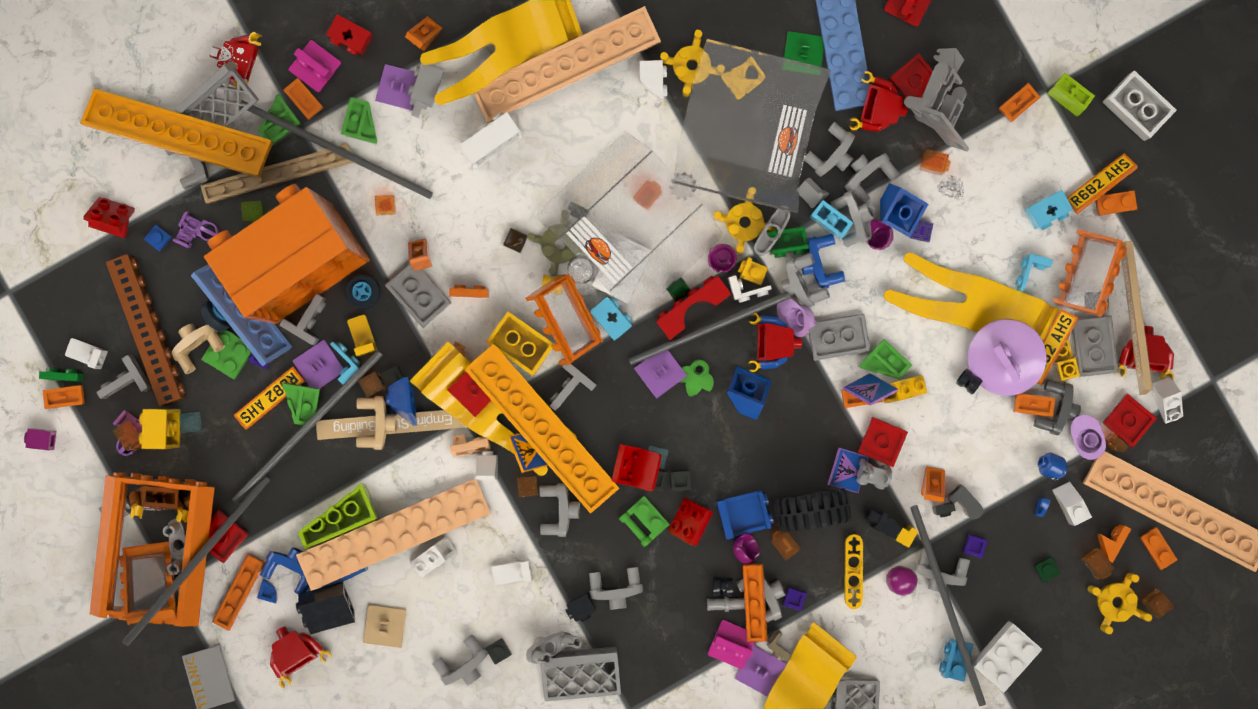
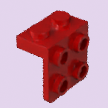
[611,444,662,491]

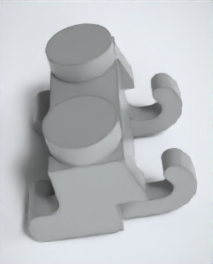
[856,458,892,489]

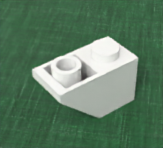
[639,60,667,102]
[1152,377,1183,424]

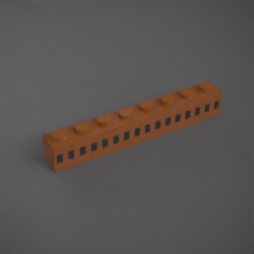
[106,254,186,406]

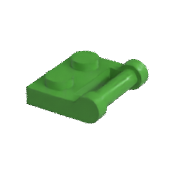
[619,496,670,547]

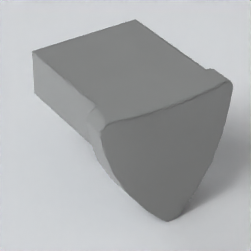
[796,177,829,208]

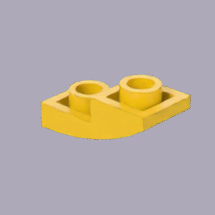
[1054,339,1080,381]

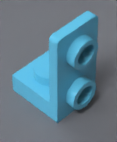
[1015,253,1053,292]
[330,341,361,385]

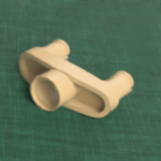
[171,324,225,374]
[356,396,397,450]

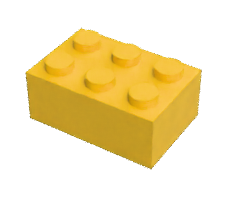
[485,311,554,376]
[139,409,181,449]

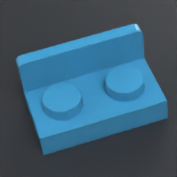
[939,638,974,682]

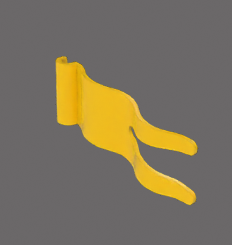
[420,0,583,105]
[883,252,1060,341]
[410,341,577,476]
[764,622,858,709]

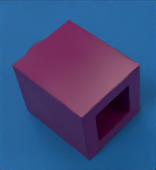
[24,428,57,451]

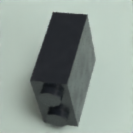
[296,582,355,635]

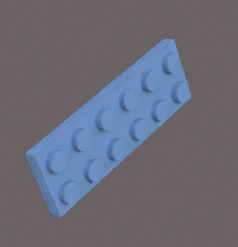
[815,0,870,111]
[191,264,292,366]

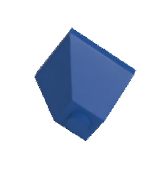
[880,183,929,238]
[727,366,772,420]
[385,377,417,426]

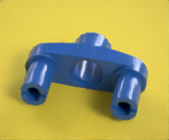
[802,234,846,288]
[260,547,309,594]

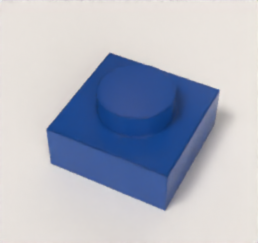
[144,225,172,252]

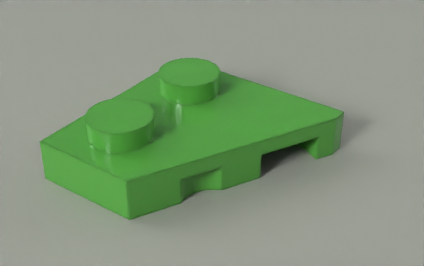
[258,93,301,145]
[341,97,377,144]
[859,339,912,379]
[282,382,320,427]

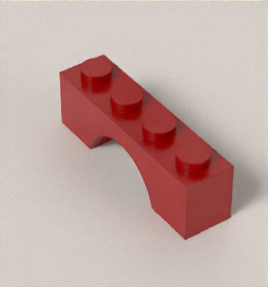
[656,276,731,341]

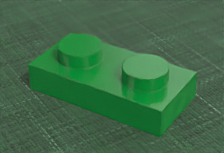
[39,368,83,382]

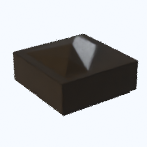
[503,228,527,253]

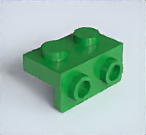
[767,227,809,258]

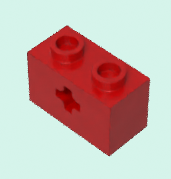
[326,14,373,56]

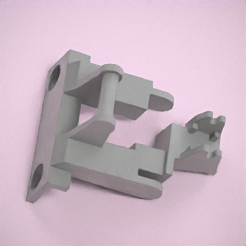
[904,48,969,152]

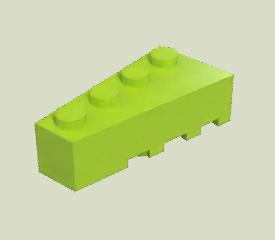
[298,483,380,550]

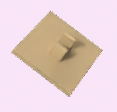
[363,605,406,648]

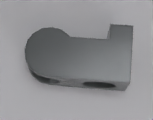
[946,484,983,519]

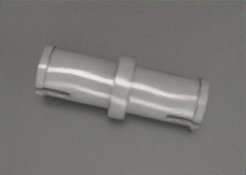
[707,596,745,612]

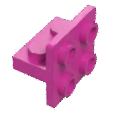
[289,40,341,93]
[708,620,754,669]

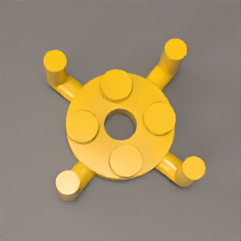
[660,30,725,97]
[713,189,777,254]
[1088,573,1152,634]

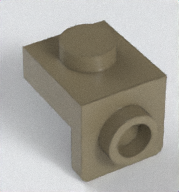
[767,630,791,661]

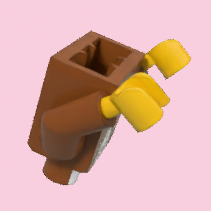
[129,486,188,523]

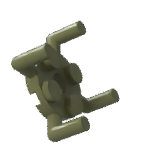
[527,211,586,276]

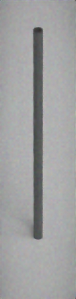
[241,100,433,199]
[232,350,384,504]
[122,476,270,647]
[910,505,986,706]

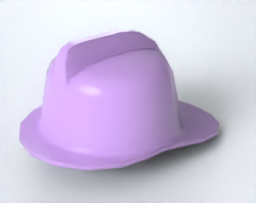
[776,298,817,337]
[1071,415,1106,460]

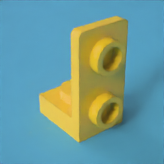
[738,257,768,286]
[347,315,378,356]
[883,375,927,404]

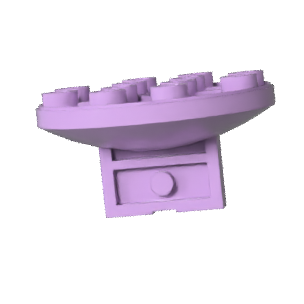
[968,319,1046,396]

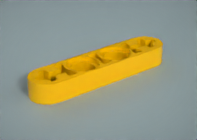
[844,534,863,609]

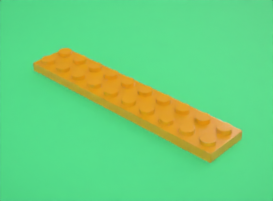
[80,88,273,178]
[464,343,619,514]

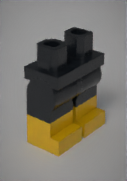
[864,509,919,548]

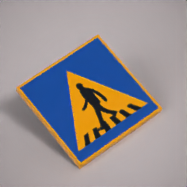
[508,433,548,473]

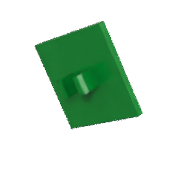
[782,31,824,75]

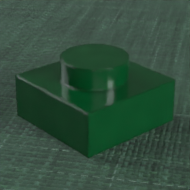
[666,277,691,302]
[1033,556,1060,583]

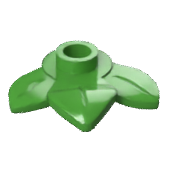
[680,360,714,397]

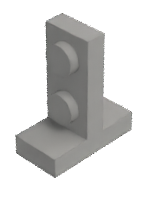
[280,294,326,346]
[97,355,152,399]
[549,364,597,411]

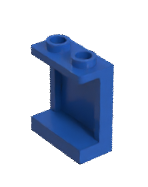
[716,490,774,540]

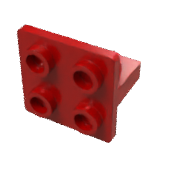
[884,0,931,27]
[83,197,135,238]
[668,498,713,546]

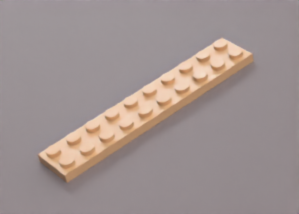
[474,6,661,123]
[1083,451,1258,572]
[296,479,491,591]

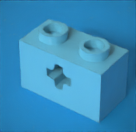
[1025,190,1073,230]
[810,200,853,240]
[590,296,632,341]

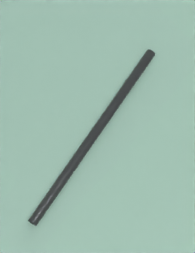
[628,292,790,365]

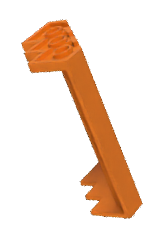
[89,472,215,627]

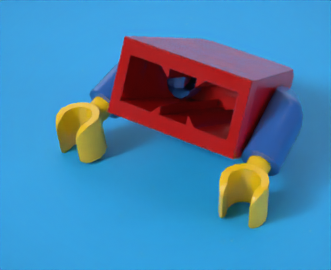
[748,313,802,372]

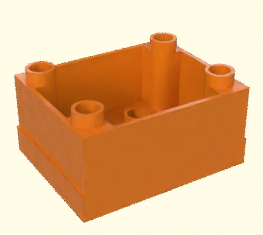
[203,184,370,324]

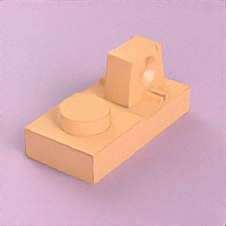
[450,434,491,457]

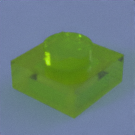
[241,201,263,222]

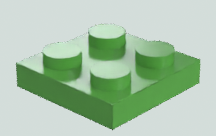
[201,330,252,380]

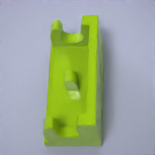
[1047,73,1095,116]

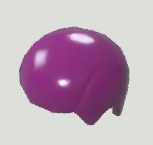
[866,220,894,250]
[708,244,737,273]
[733,533,760,564]
[886,566,918,596]

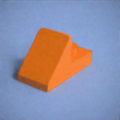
[405,16,442,50]
[408,238,433,271]
[921,466,945,503]
[1097,524,1131,563]

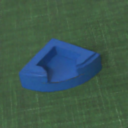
[1035,497,1050,517]
[257,579,277,604]

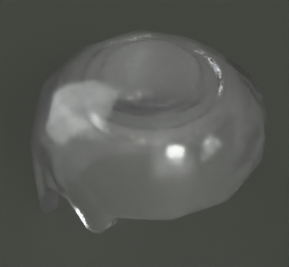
[567,254,597,284]

